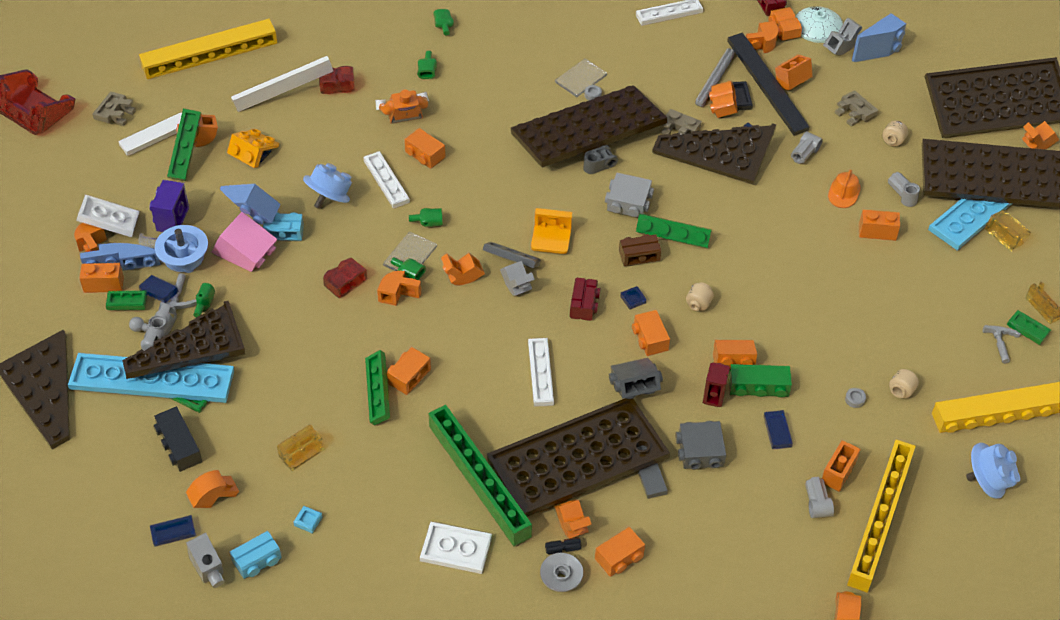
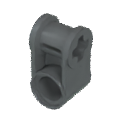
[583,145,618,174]

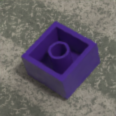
[150,180,189,232]

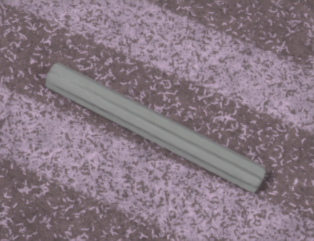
[695,48,735,107]

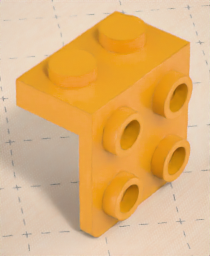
[227,129,279,168]
[531,208,572,254]

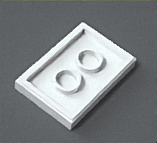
[76,195,140,237]
[420,522,492,574]

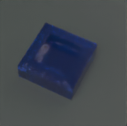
[620,286,646,310]

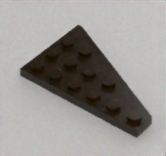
[652,123,777,184]
[122,301,245,379]
[0,330,70,450]

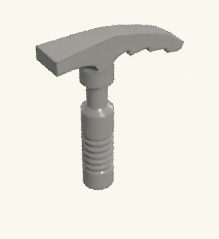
[160,273,197,309]
[982,325,1021,364]

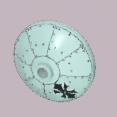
[795,6,843,43]

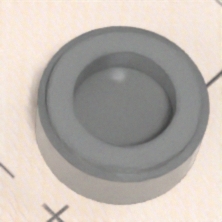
[584,85,602,101]
[845,388,866,408]

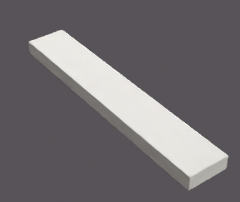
[231,56,334,112]

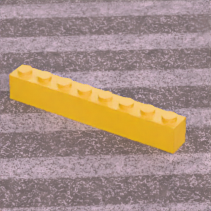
[139,19,277,80]
[932,382,1060,433]
[847,439,916,593]

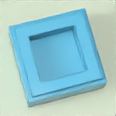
[293,506,323,534]

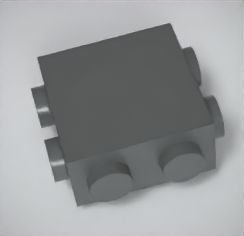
[609,358,663,399]
[675,421,726,470]

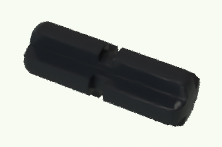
[545,537,581,555]

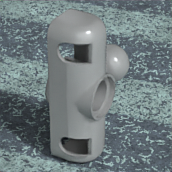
[129,303,177,351]

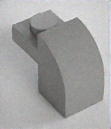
[823,18,862,55]
[500,261,535,296]

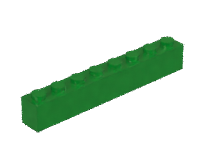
[428,404,532,547]

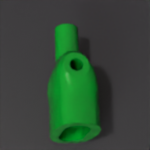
[433,9,454,36]
[417,50,437,79]
[409,208,443,227]
[391,257,426,280]
[193,283,215,318]

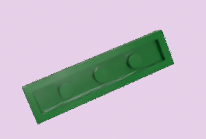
[167,108,202,181]
[636,213,712,248]
[365,350,390,426]

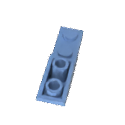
[80,243,160,271]

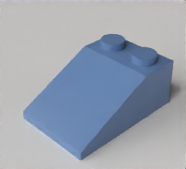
[852,14,906,62]
[220,184,281,224]

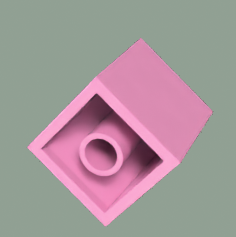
[212,212,277,272]

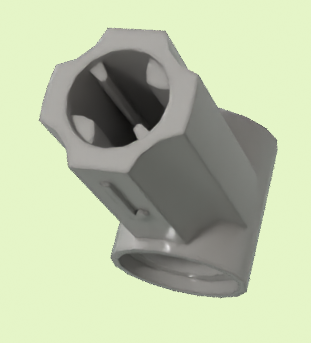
[791,131,823,164]
[888,172,920,207]
[805,477,834,518]

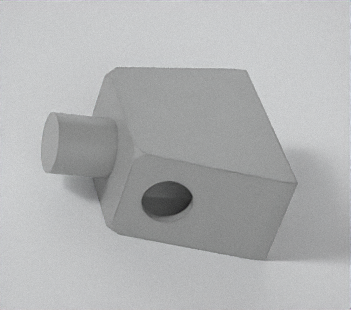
[186,533,225,588]

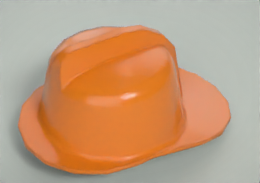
[828,169,861,208]

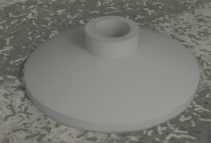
[540,553,583,592]

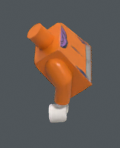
[375,89,429,124]

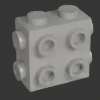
[605,173,654,218]

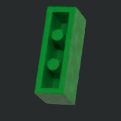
[729,364,792,397]

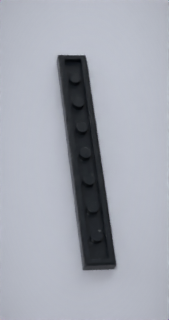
[727,32,810,136]

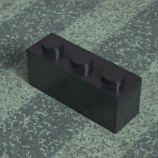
[153,406,203,472]

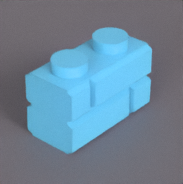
[263,212,304,241]
[230,531,282,579]

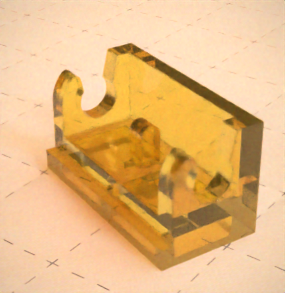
[985,210,1031,251]
[1026,281,1060,324]
[277,424,325,471]

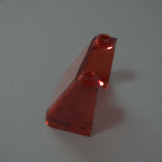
[0,69,76,135]

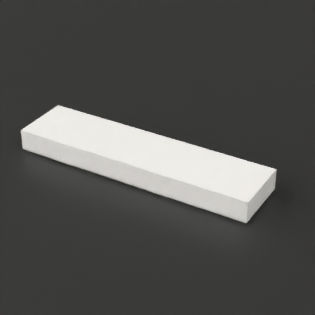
[636,0,703,26]
[118,113,182,156]
[363,151,410,209]
[528,338,554,406]

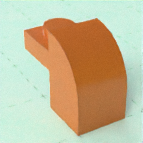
[746,21,778,53]
[176,115,218,147]
[1022,121,1059,149]
[74,223,107,252]
[441,253,485,285]
[377,271,421,306]
[186,470,239,508]
[555,500,592,539]
[834,591,861,620]

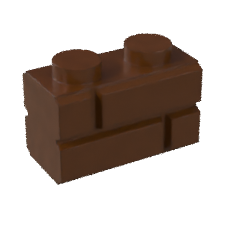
[619,234,661,266]

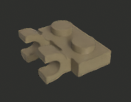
[835,90,878,127]
[92,91,136,126]
[662,109,702,135]

